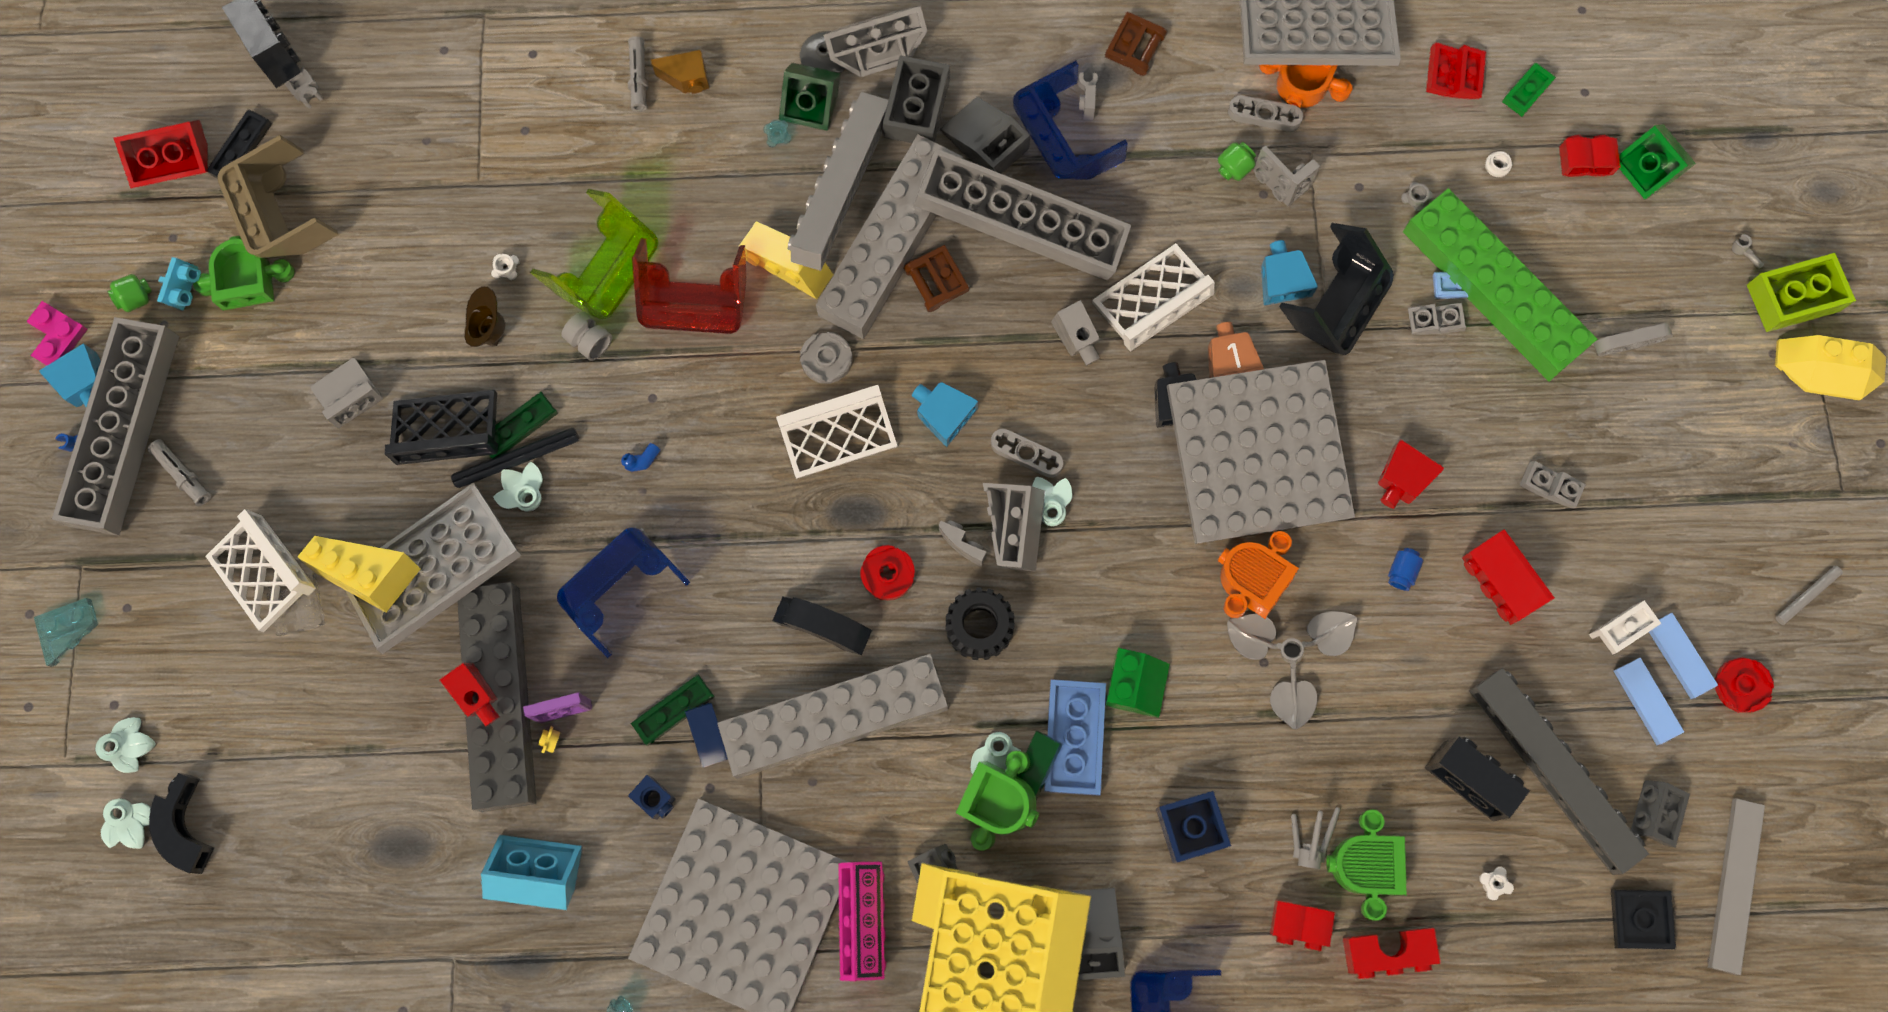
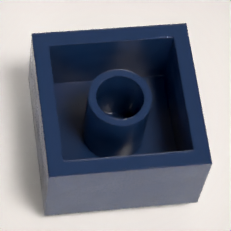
[1156,791,1231,864]

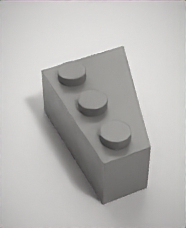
[983,483,1045,571]

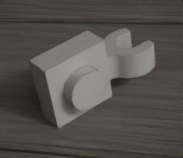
[1078,72,1098,120]

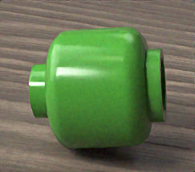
[1217,142,1256,181]
[107,274,152,312]

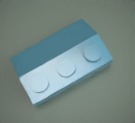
[481,835,582,910]

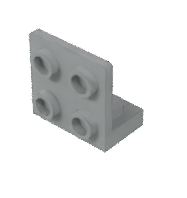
[1254,146,1320,207]
[310,358,383,429]

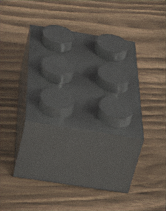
[883,55,950,143]

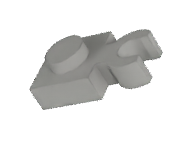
[284,67,323,109]

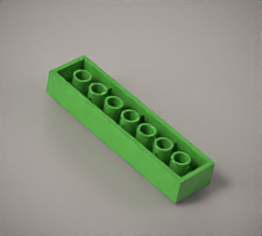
[1403,188,1597,382]

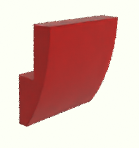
[1426,42,1486,99]

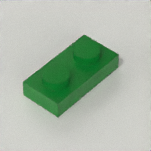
[1502,62,1556,117]

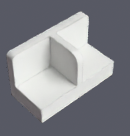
[1589,600,1662,654]

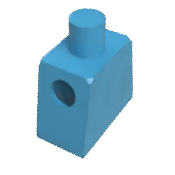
[1261,240,1317,306]
[39,343,101,407]
[912,382,978,447]

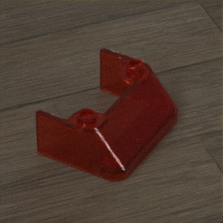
[632,238,746,334]

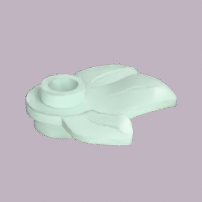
[493,462,543,512]
[1032,477,1072,526]
[95,717,156,773]
[970,732,1021,774]
[101,798,151,849]

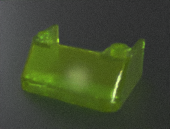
[530,189,658,319]

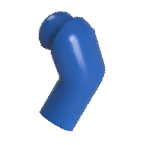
[621,443,661,472]

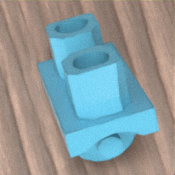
[157,257,201,311]

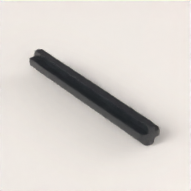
[451,427,579,488]

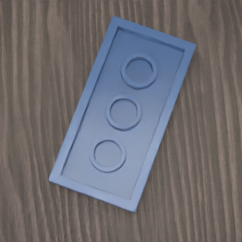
[1044,680,1106,796]

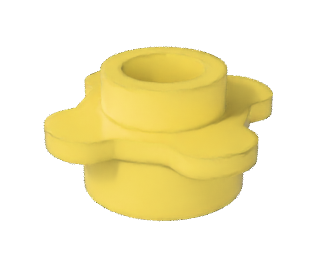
[538,726,560,753]

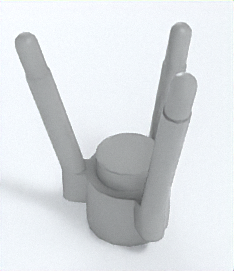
[1291,807,1340,869]

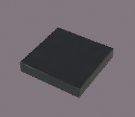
[1611,890,1676,950]

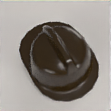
[464,286,505,347]

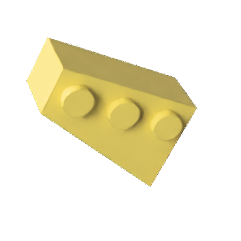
[739,221,833,300]

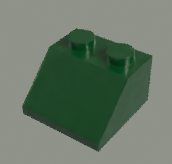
[779,63,841,131]

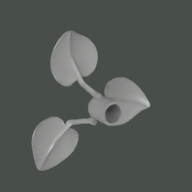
[1227,611,1357,730]

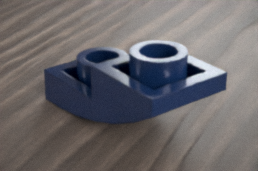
[685,703,728,768]

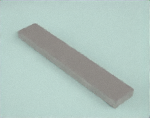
[1708,798,1765,975]

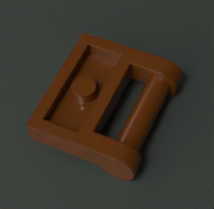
[1105,12,1167,76]
[904,245,969,312]

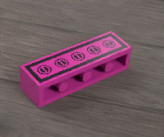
[838,862,886,981]

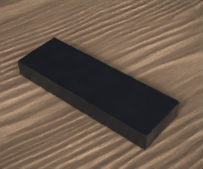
[208,109,272,179]

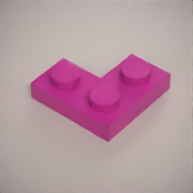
[26,301,88,365]

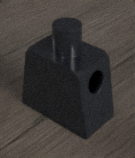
[1154,362,1196,428]

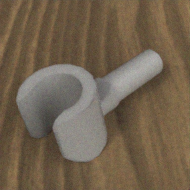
[1732,234,1764,269]

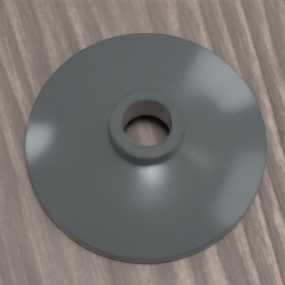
[800,32,845,73]

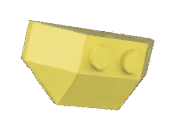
[1775,335,1886,401]

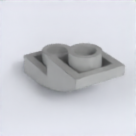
[1408,303,1466,335]
[1520,461,1586,508]
[939,520,986,567]

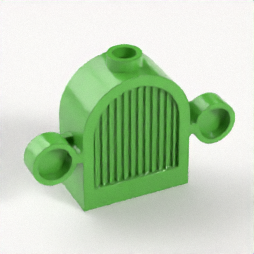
[193,236,295,310]
[956,751,1039,850]
[1326,810,1407,921]

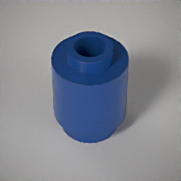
[1388,548,1424,591]

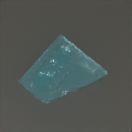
[34,598,98,667]

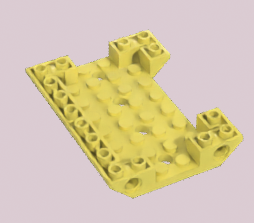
[912,863,1091,1012]

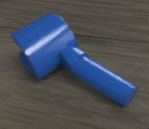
[55,433,78,452]

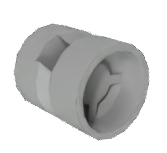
[561,312,612,361]

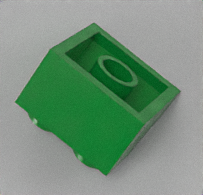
[1619,124,1696,200]
[1105,648,1170,718]

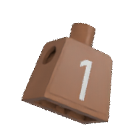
[1208,322,1264,378]

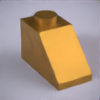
[651,50,709,94]

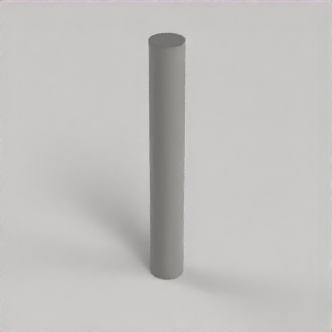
[1775,566,1843,625]

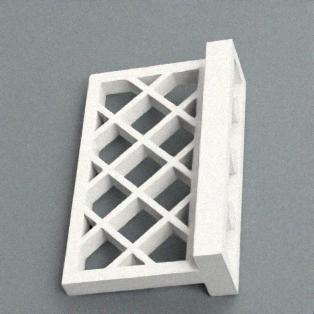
[1092,243,1215,352]
[776,385,898,479]
[205,509,316,632]

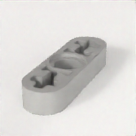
[1228,95,1303,132]
[1594,323,1673,357]
[991,429,1063,478]

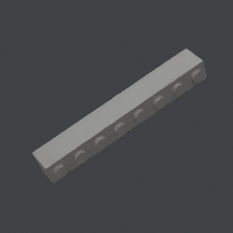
[787,92,889,271]

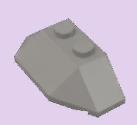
[823,6,927,77]

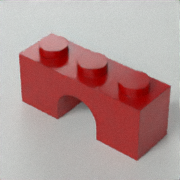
[1343,928,1441,979]

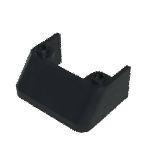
[1279,223,1394,355]

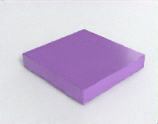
[523,693,592,723]

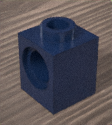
[628,775,676,820]

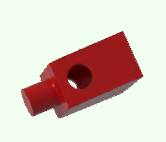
[1378,440,1444,509]
[440,663,500,727]

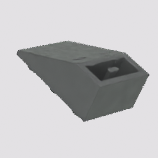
[940,97,1030,174]
[1068,888,1125,980]

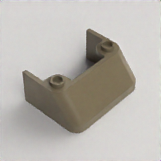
[218,135,339,258]

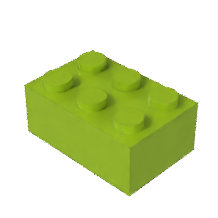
[1747,253,1856,333]

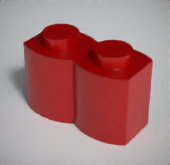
[1559,134,1620,177]
[1270,900,1335,951]

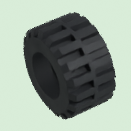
[946,587,1015,660]

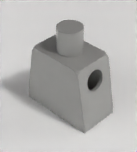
[1051,300,1100,366]

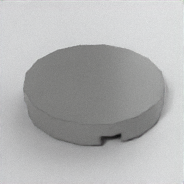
[800,332,852,384]

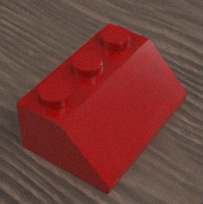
[113,120,208,189]
[1462,529,1555,625]

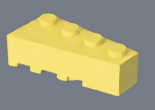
[297,536,421,613]

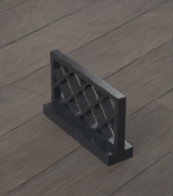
[384,390,498,465]

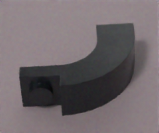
[772,596,872,656]
[149,773,214,874]

